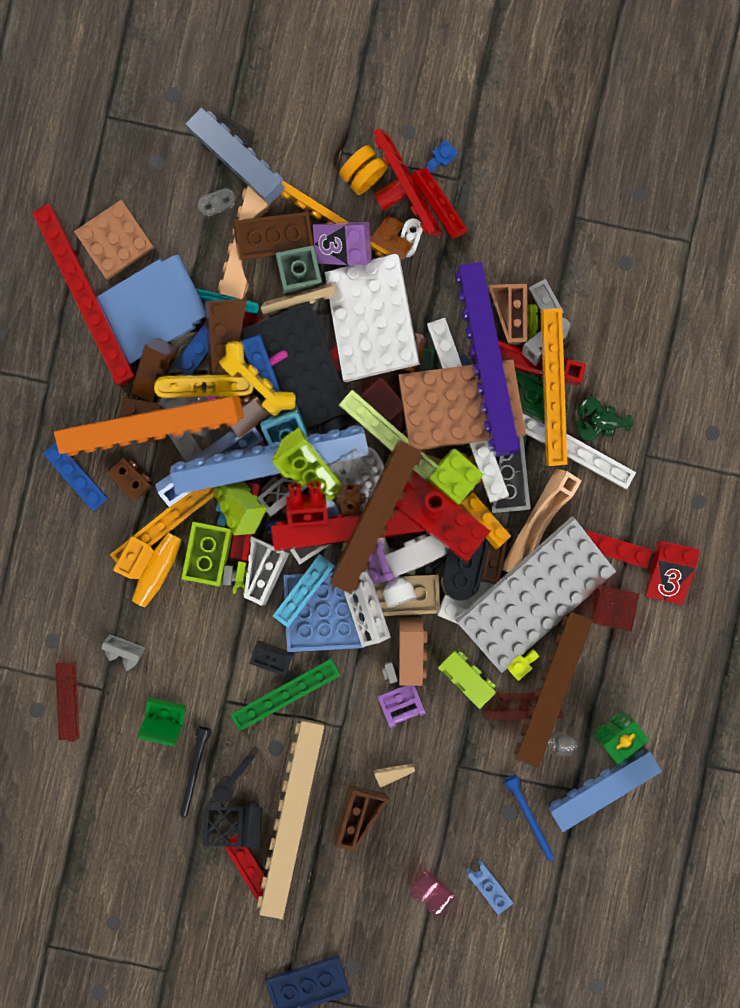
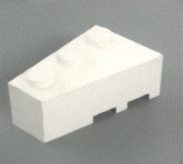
[385,532,448,577]
[244,536,289,606]

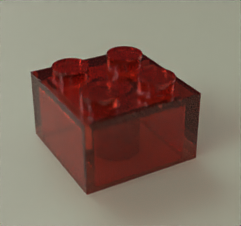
[360,377,403,422]
[590,585,639,632]

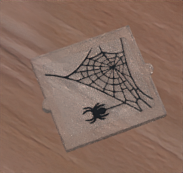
[329,448,375,484]

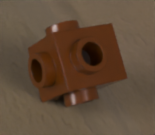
[337,484,366,515]

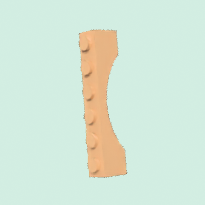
[218,186,269,299]
[502,468,582,573]

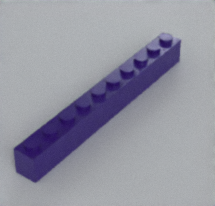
[455,262,520,457]

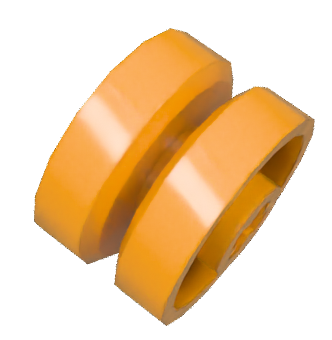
[339,145,388,195]

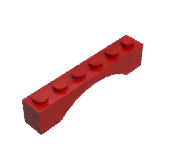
[467,340,586,386]

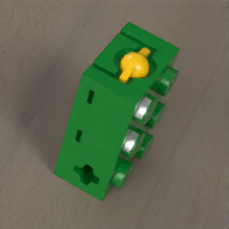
[593,712,649,765]

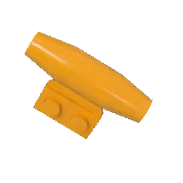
[113,532,182,607]

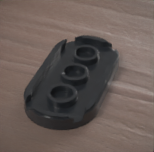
[441,538,489,601]

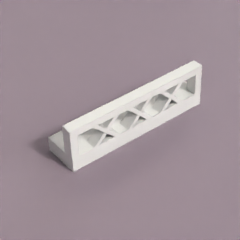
[344,569,391,647]

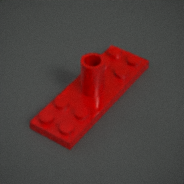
[373,128,443,237]
[395,470,491,562]

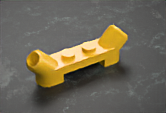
[219,341,295,416]

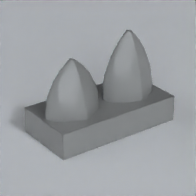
[101,634,145,671]

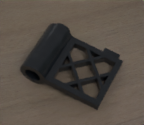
[213,746,259,803]
[203,802,263,848]

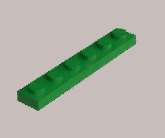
[230,658,341,732]

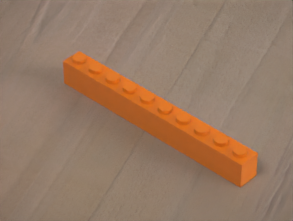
[54,394,244,456]

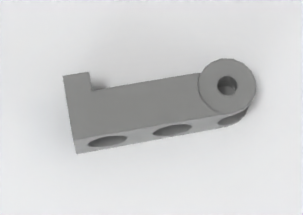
[522,318,570,366]

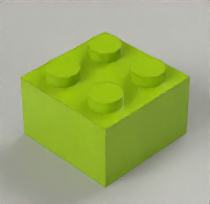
[426,449,484,505]

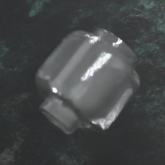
[547,732,577,757]

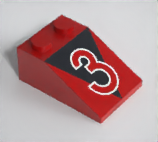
[645,541,700,605]

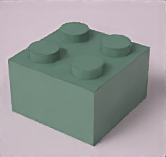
[276,246,322,296]

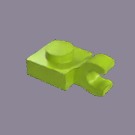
[233,561,248,595]

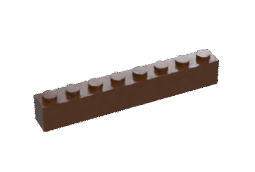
[329,439,423,594]
[513,612,593,768]

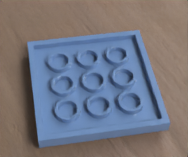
[283,572,364,652]

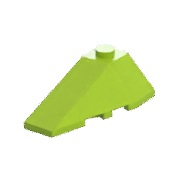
[272,428,342,501]

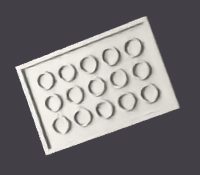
[325,254,419,382]

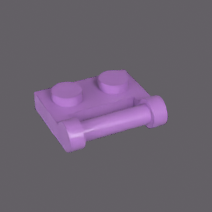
[368,541,395,584]
[377,686,426,728]

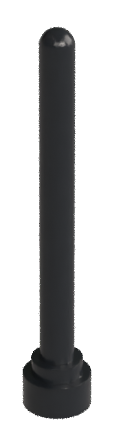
[180,726,212,818]

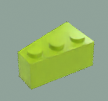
[214,481,267,535]
[438,651,496,709]

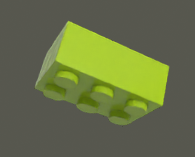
[181,522,233,586]

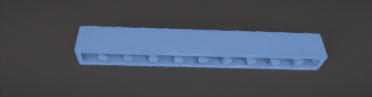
[170,426,369,495]

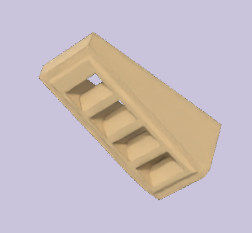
[374,764,415,787]

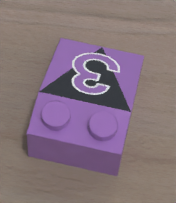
[313,222,372,265]

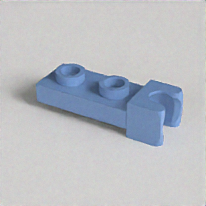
[466,860,514,915]

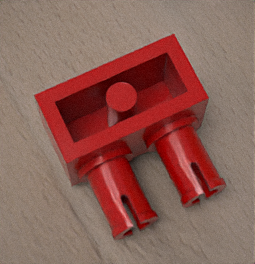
[286,481,328,527]

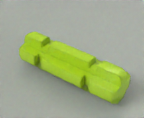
[528,304,538,341]

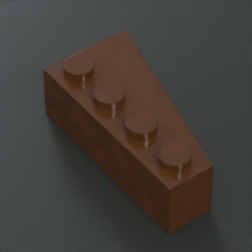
[205,299,247,375]

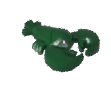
[576,397,634,441]

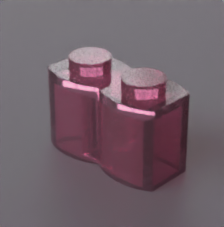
[410,870,455,916]

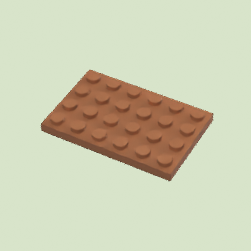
[398,360,526,450]

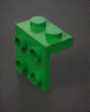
[137,697,187,746]

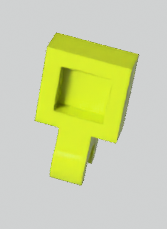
[506,649,539,681]

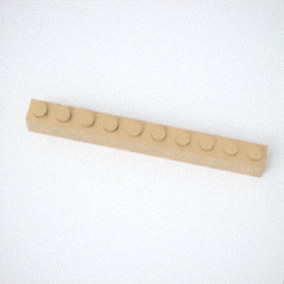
[257,719,324,919]

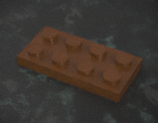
[233,212,314,261]

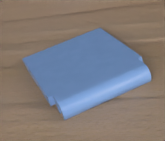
[97,255,206,364]

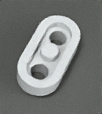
[400,219,423,257]

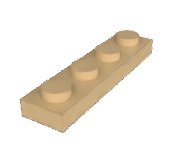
[261,281,338,315]

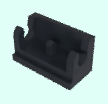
[249,640,294,676]

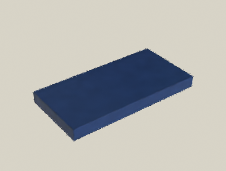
[265,955,350,1008]

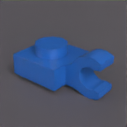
[427,139,458,173]

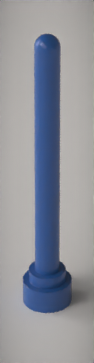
[503,775,554,861]

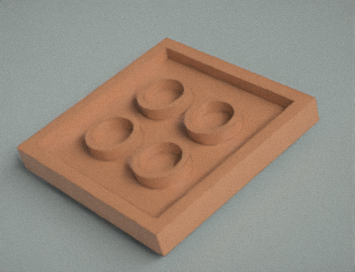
[74,200,154,280]

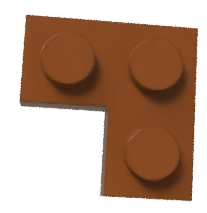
[370,215,413,260]

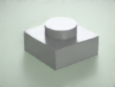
[223,565,237,585]
[382,661,397,684]

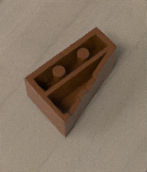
[131,338,179,403]

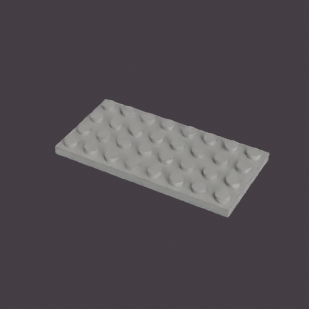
[455,517,616,673]

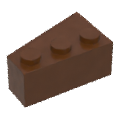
[333,784,390,851]

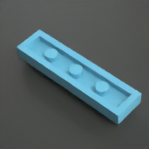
[273,554,335,628]

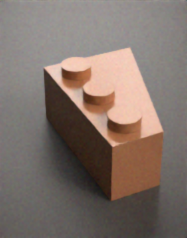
[488,284,528,346]
[399,617,427,686]

